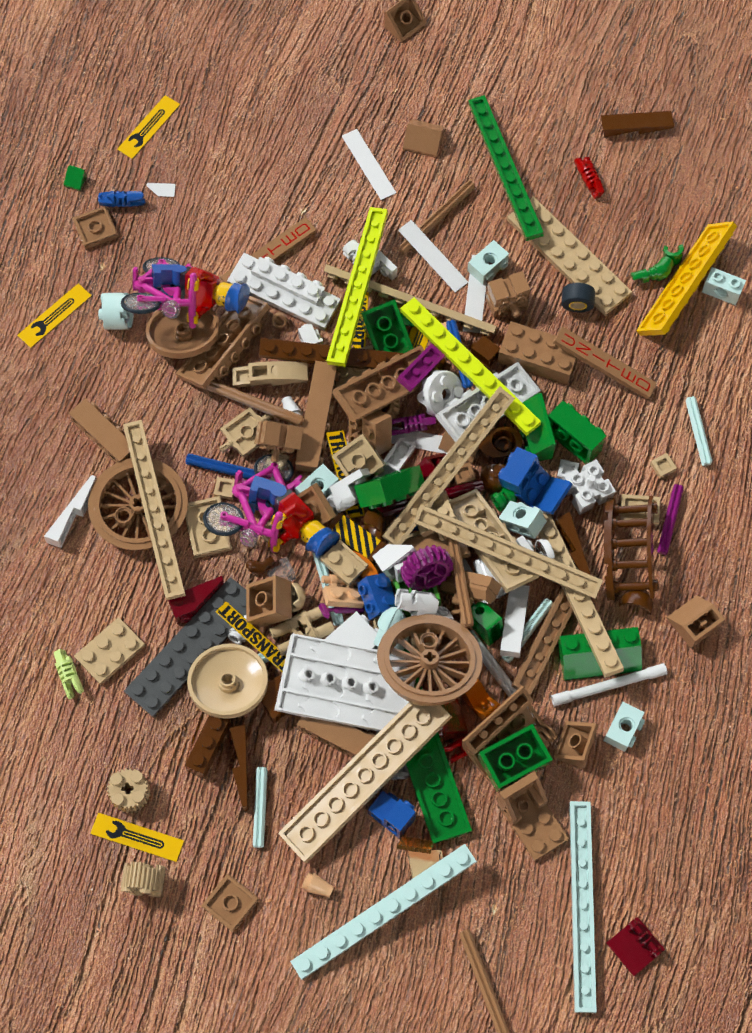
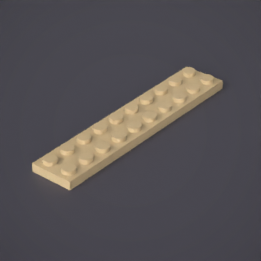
[278,689,452,864]

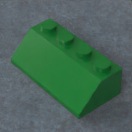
[557,627,642,681]

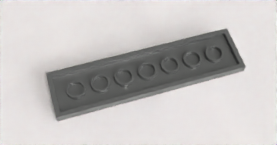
[124,577,246,718]

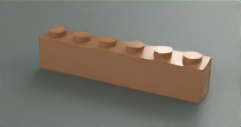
[295,361,341,473]

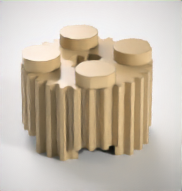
[107,768,151,814]
[121,861,166,897]

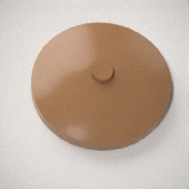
[146,306,220,359]

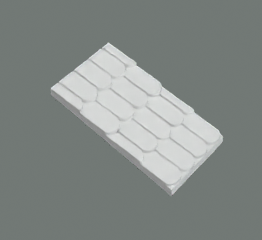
[274,633,416,731]

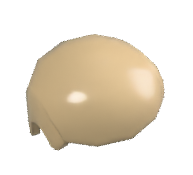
[291,583,306,612]

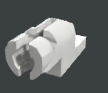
[342,240,397,280]
[326,468,371,515]
[395,589,454,620]

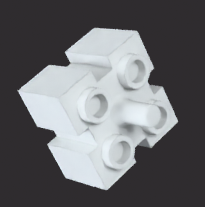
[562,459,616,515]

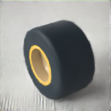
[561,283,595,313]

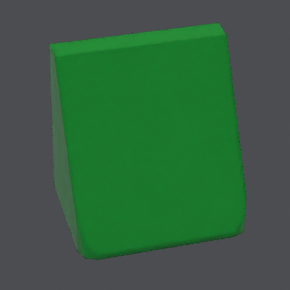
[63,165,87,191]

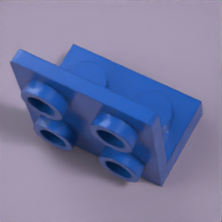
[515,465,573,514]

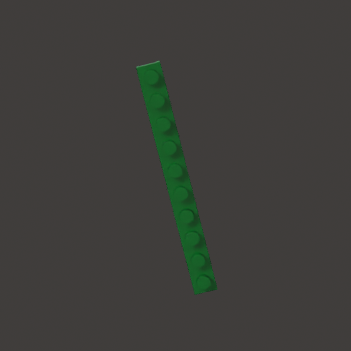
[468,95,544,241]

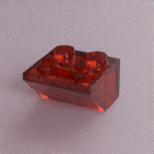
[438,698,468,743]

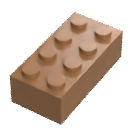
[497,321,577,385]

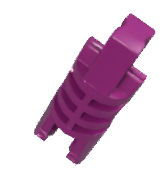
[392,413,436,436]

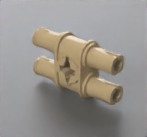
[269,606,335,656]

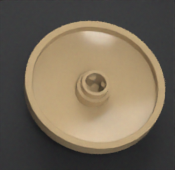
[187,644,268,719]

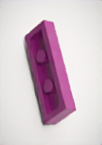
[396,343,445,392]

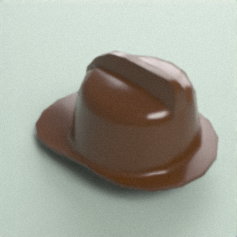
[479,427,523,458]

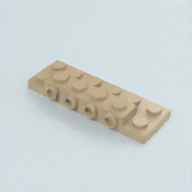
[450,489,539,593]

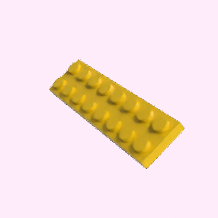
[636,221,737,336]

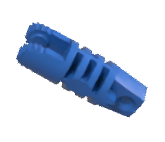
[98,191,145,207]

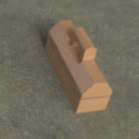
[440,570,502,606]

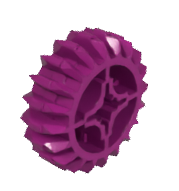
[400,545,453,591]

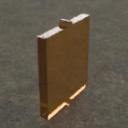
[397,836,435,854]

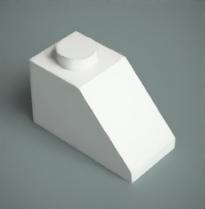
[372,544,417,580]

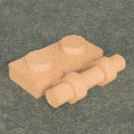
[321,574,364,608]

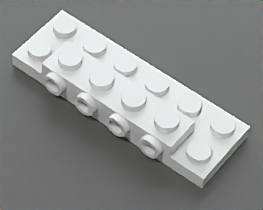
[227,253,341,331]
[435,362,541,442]

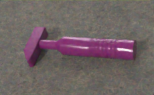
[319,603,364,619]

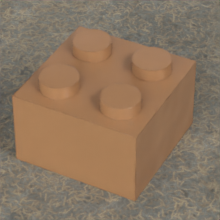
[246,575,292,627]

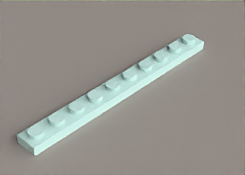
[569,801,597,1013]
[290,844,477,980]

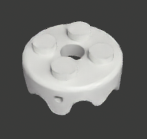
[417,370,464,416]

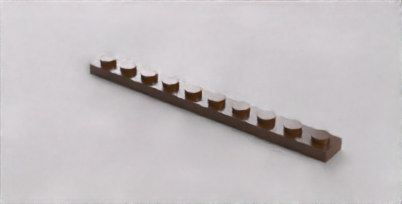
[259,338,445,370]

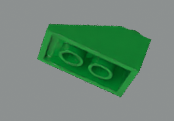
[359,300,414,353]

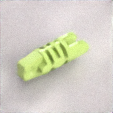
[54,649,84,699]

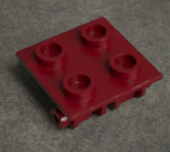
[606,917,665,977]

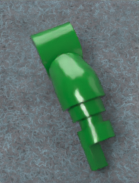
[630,244,684,283]

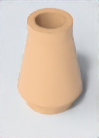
[302,872,334,898]

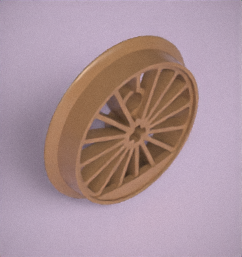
[88,458,188,550]
[377,614,482,706]

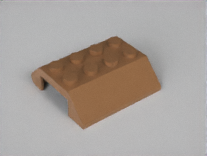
[462,686,558,792]

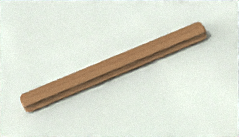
[398,180,475,254]
[206,380,305,426]
[447,537,474,628]
[459,929,510,1033]

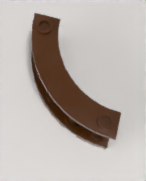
[604,496,659,601]

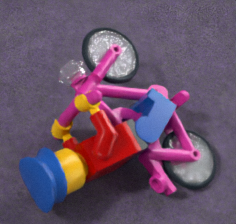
[121,257,250,329]
[203,454,340,558]

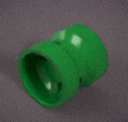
[491,488,517,512]

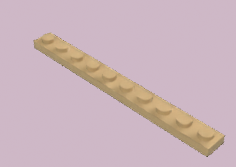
[324,264,498,336]
[382,387,515,545]
[123,420,186,601]
[413,505,603,598]
[538,512,624,678]

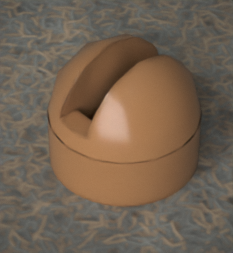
[272,312,287,328]

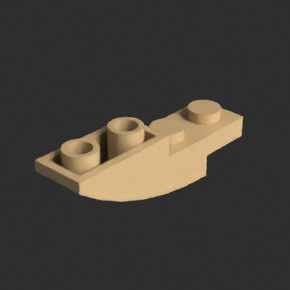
[232,361,309,388]

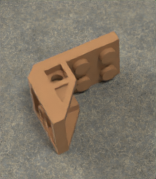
[497,771,569,862]

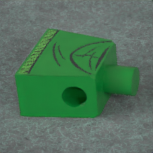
[471,602,503,646]

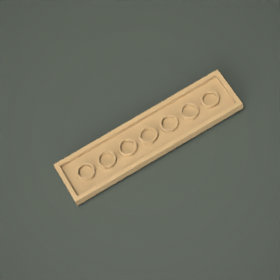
[507,196,632,316]

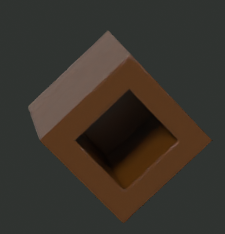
[471,336,500,367]

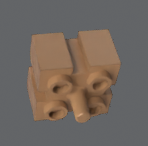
[486,271,531,318]
[254,421,304,462]

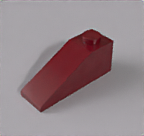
[168,576,224,624]

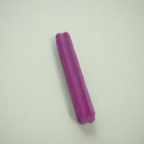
[657,484,684,555]

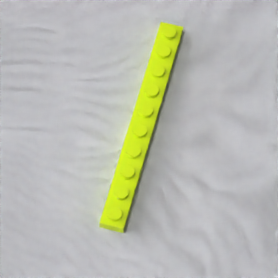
[326,207,388,367]
[400,297,541,436]

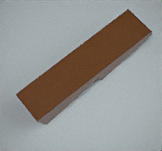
[601,111,674,137]
[555,512,591,575]
[230,724,249,811]

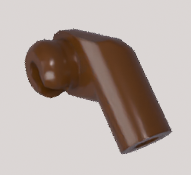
[246,556,276,574]

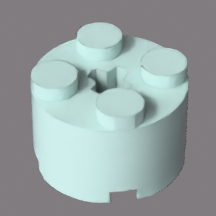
[98,293,134,330]

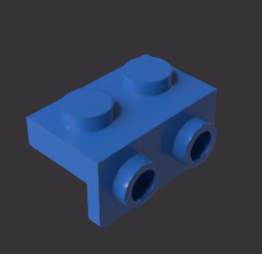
[357,573,397,619]

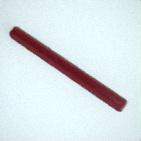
[376,480,484,517]

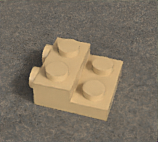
[332,434,386,482]

